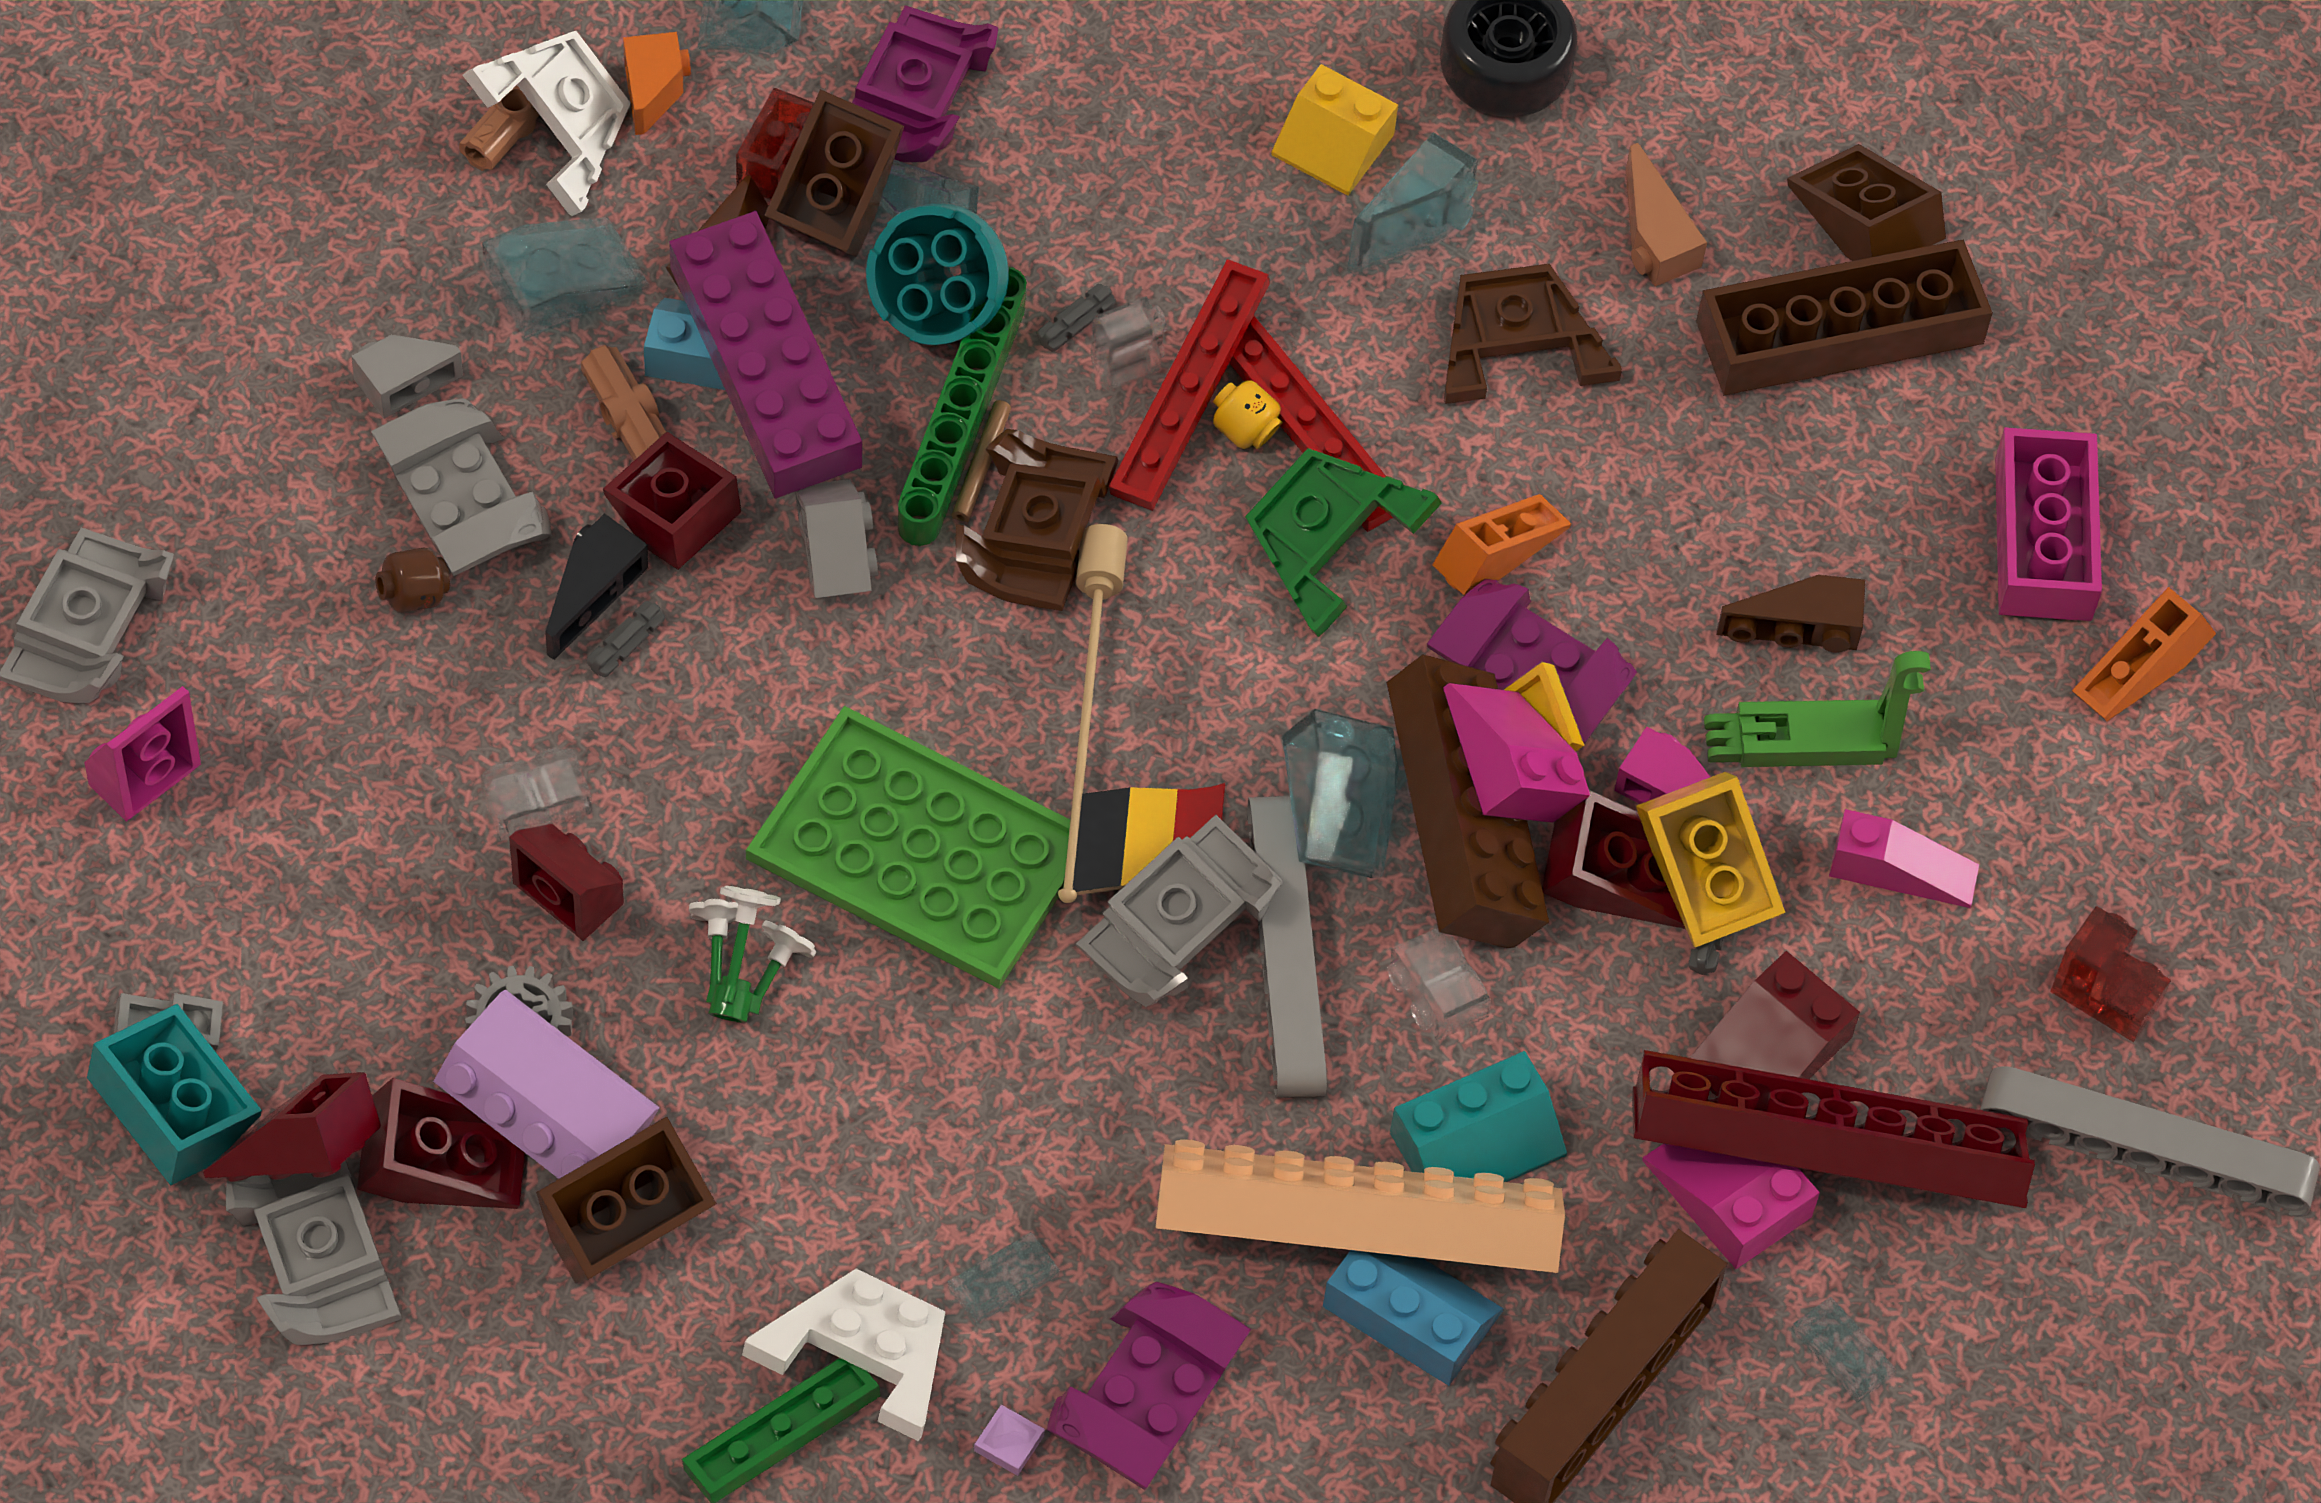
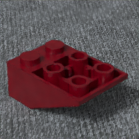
[203,1072,381,1182]

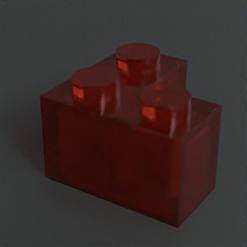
[736,88,814,200]
[2050,906,2171,1043]

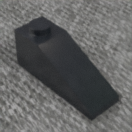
[545,513,648,660]

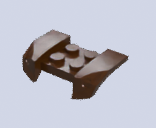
[955,429,1119,611]

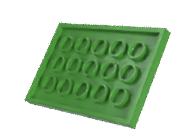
[746,706,1070,989]

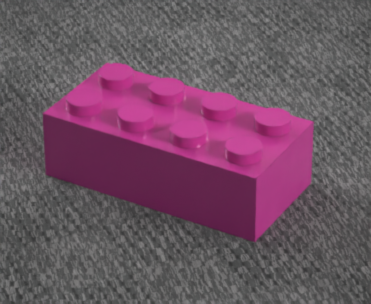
[1995,427,2102,621]

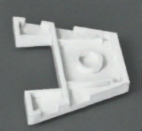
[463,31,631,216]
[742,1269,945,1441]

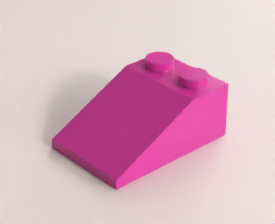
[1443,683,1590,823]
[84,686,201,822]
[1642,1144,1820,1269]

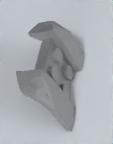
[371,398,552,576]
[0,527,174,703]
[1076,815,1283,1007]
[226,1160,402,1346]

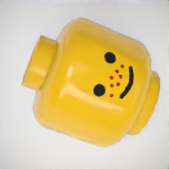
[1213,380,1282,449]

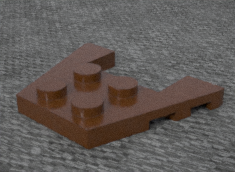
[1444,263,1622,404]

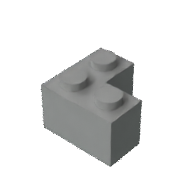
[795,479,878,598]

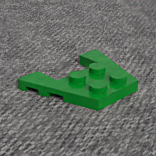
[1245,448,1442,637]

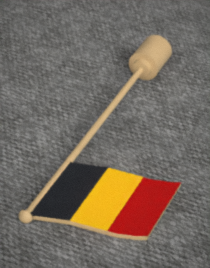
[1058,524,1225,903]

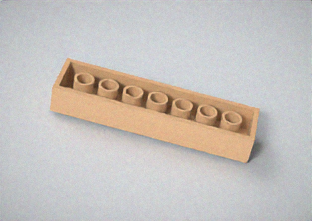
[1156,1140,1565,1273]

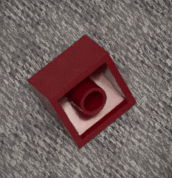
[603,432,741,570]
[509,824,624,941]

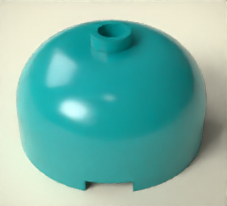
[866,203,1009,345]

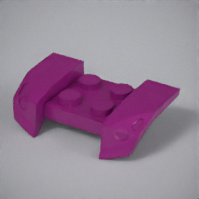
[852,5,998,162]
[1427,579,1637,745]
[1046,1282,1251,1490]

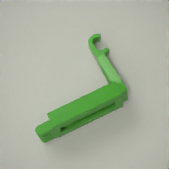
[1704,651,1931,767]

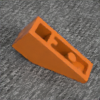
[1432,494,1572,595]
[2072,587,2216,721]

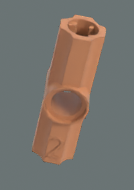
[459,85,539,171]
[581,345,666,460]

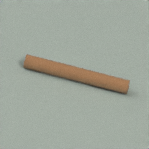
[951,400,1011,522]

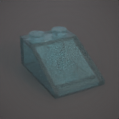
[1347,132,1478,276]
[482,217,649,340]
[1282,709,1399,878]

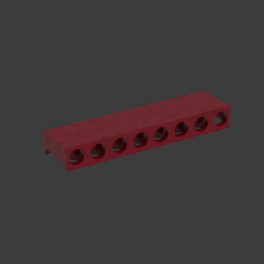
[1632,1050,2035,1208]

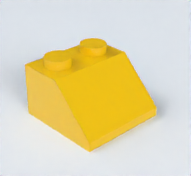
[1271,64,1398,196]

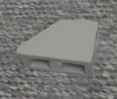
[351,334,463,419]

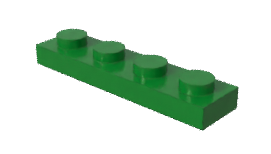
[682,1358,881,1503]

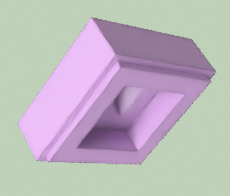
[974,1405,1045,1476]

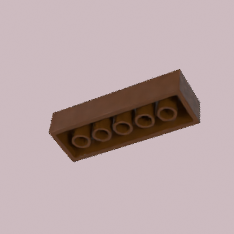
[1696,239,1993,396]
[1386,654,1549,948]
[1490,1228,1728,1503]

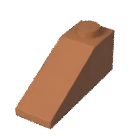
[1625,143,1707,287]

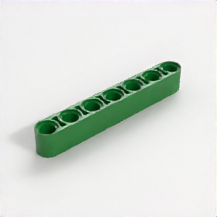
[898,267,1027,546]

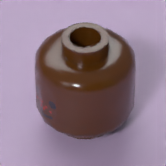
[375,547,450,613]

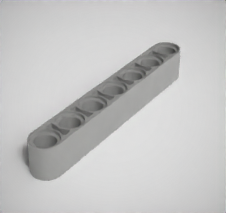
[1247,795,1327,1098]
[1980,1066,2320,1217]

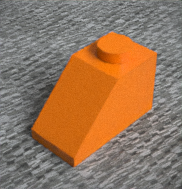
[623,32,691,135]

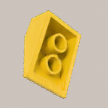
[1636,772,1786,947]

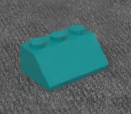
[87,1003,262,1186]
[1390,1051,1567,1182]

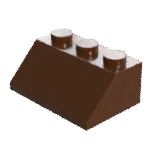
[536,1116,717,1283]

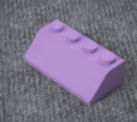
[433,990,659,1179]

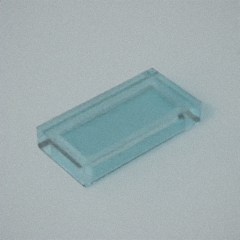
[948,1232,1060,1326]
[1791,1297,1897,1403]

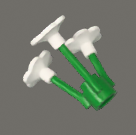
[689,886,816,1023]

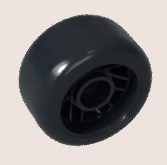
[1440,0,1577,117]

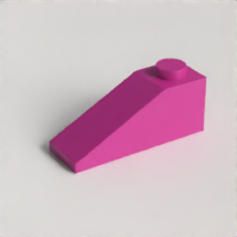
[1614,726,1710,804]
[1829,809,1979,908]

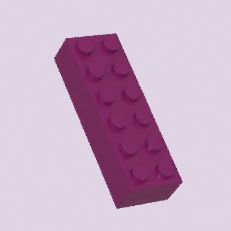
[669,211,862,499]

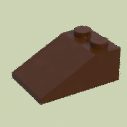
[764,89,905,257]
[1787,144,1946,261]

